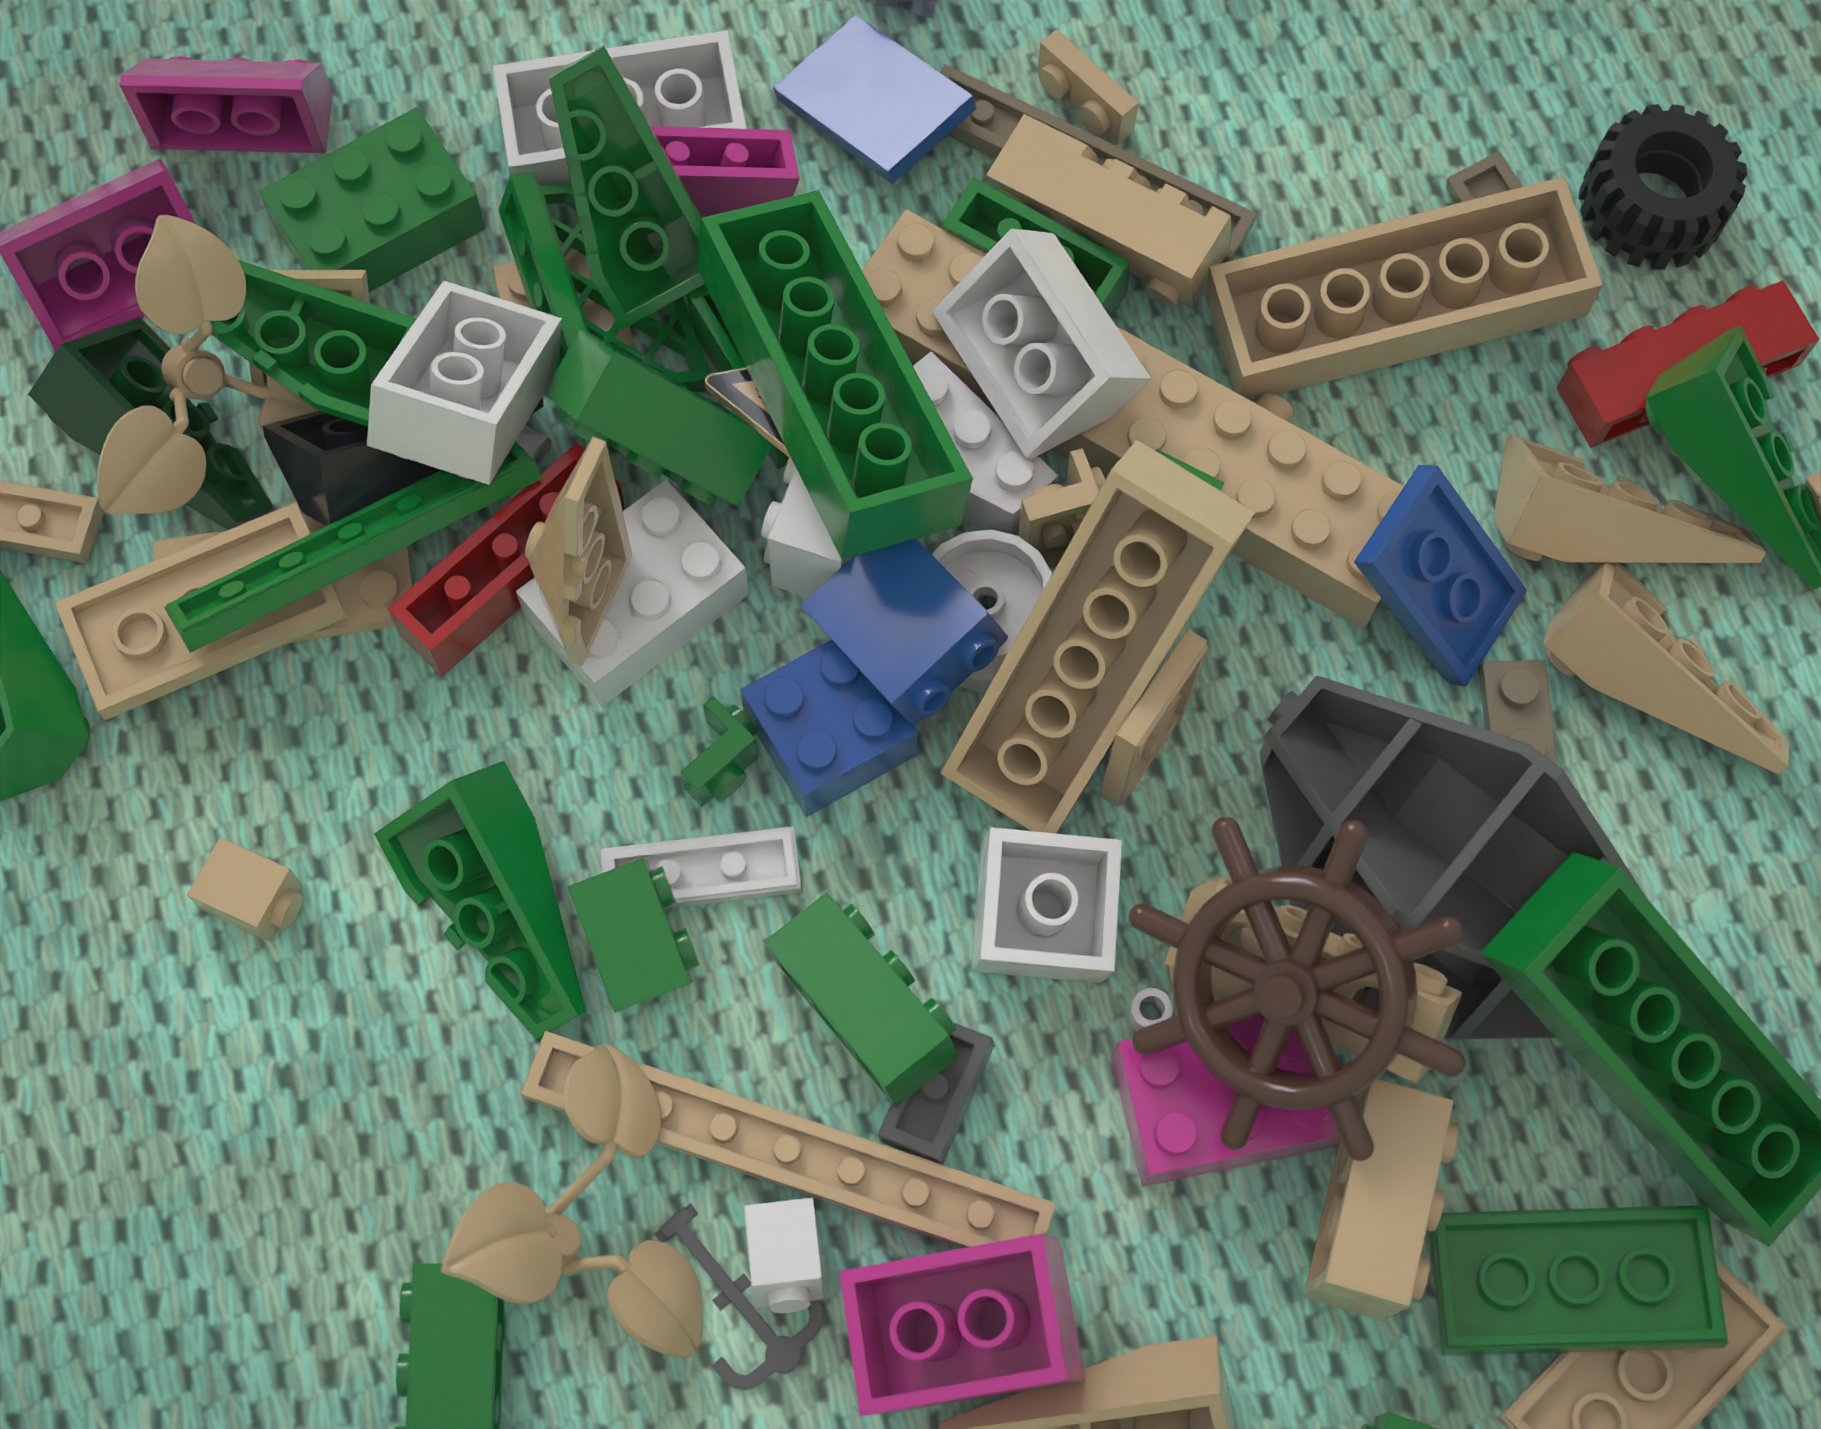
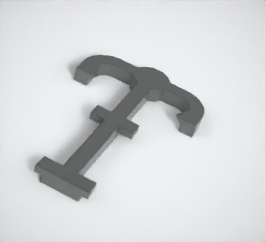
[654,1203,824,1390]

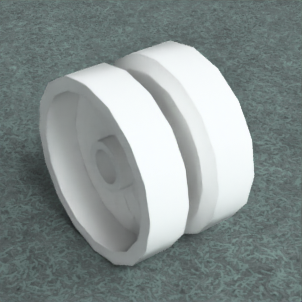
[932,529,1052,693]

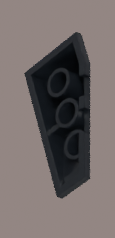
[263,396,544,526]

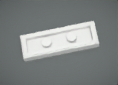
[600,826,802,909]

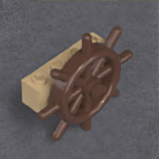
[1128,817,1466,1161]

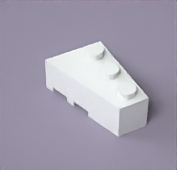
[913,351,1059,536]

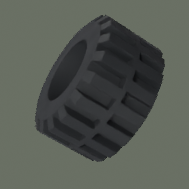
[1579,104,1747,270]

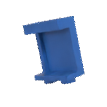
[801,538,1008,726]

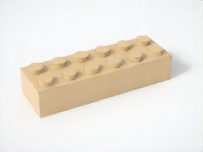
[1205,176,1603,401]
[940,440,1255,834]

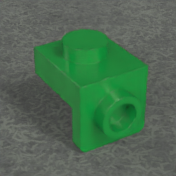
[681,696,758,807]

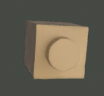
[187,837,303,942]

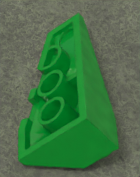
[548,45,705,330]
[210,260,416,427]
[1646,325,1821,589]
[0,570,90,801]

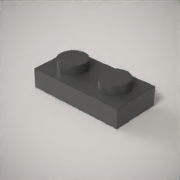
[877,1023,995,1165]

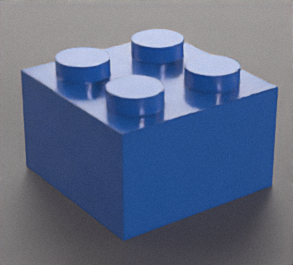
[740,639,918,817]

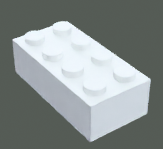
[493,30,747,185]

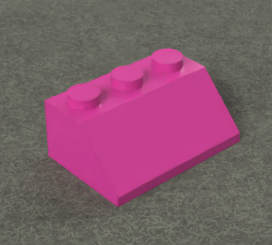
[119,56,333,153]
[0,159,196,351]

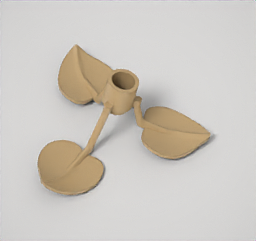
[97,215,318,515]
[441,1044,703,1358]

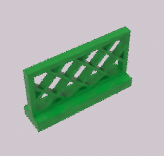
[498,173,710,390]

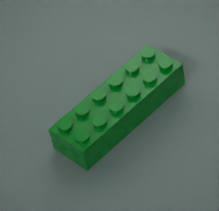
[698,190,973,559]
[1480,852,1821,1246]

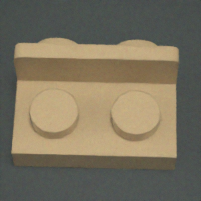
[1018,448,1105,568]

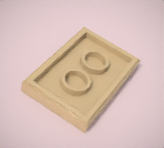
[1099,629,1209,807]

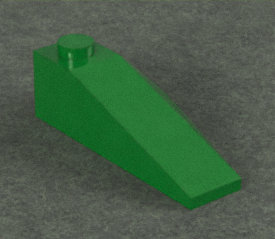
[374,761,586,1040]

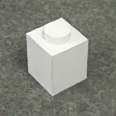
[744,1197,824,1313]

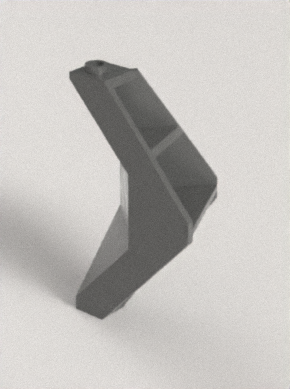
[1259,675,1647,1039]

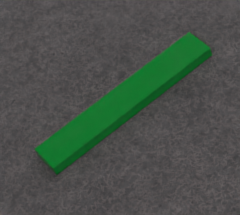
[164,441,542,653]

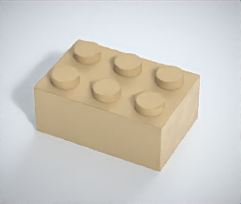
[1303,1079,1459,1321]

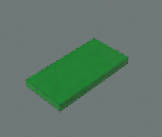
[1430,1205,1728,1356]

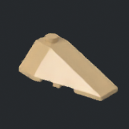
[1493,434,1766,563]
[525,437,633,666]
[1543,562,1789,775]
[939,1335,1236,1429]

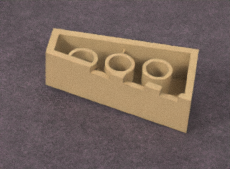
[986,114,1231,309]

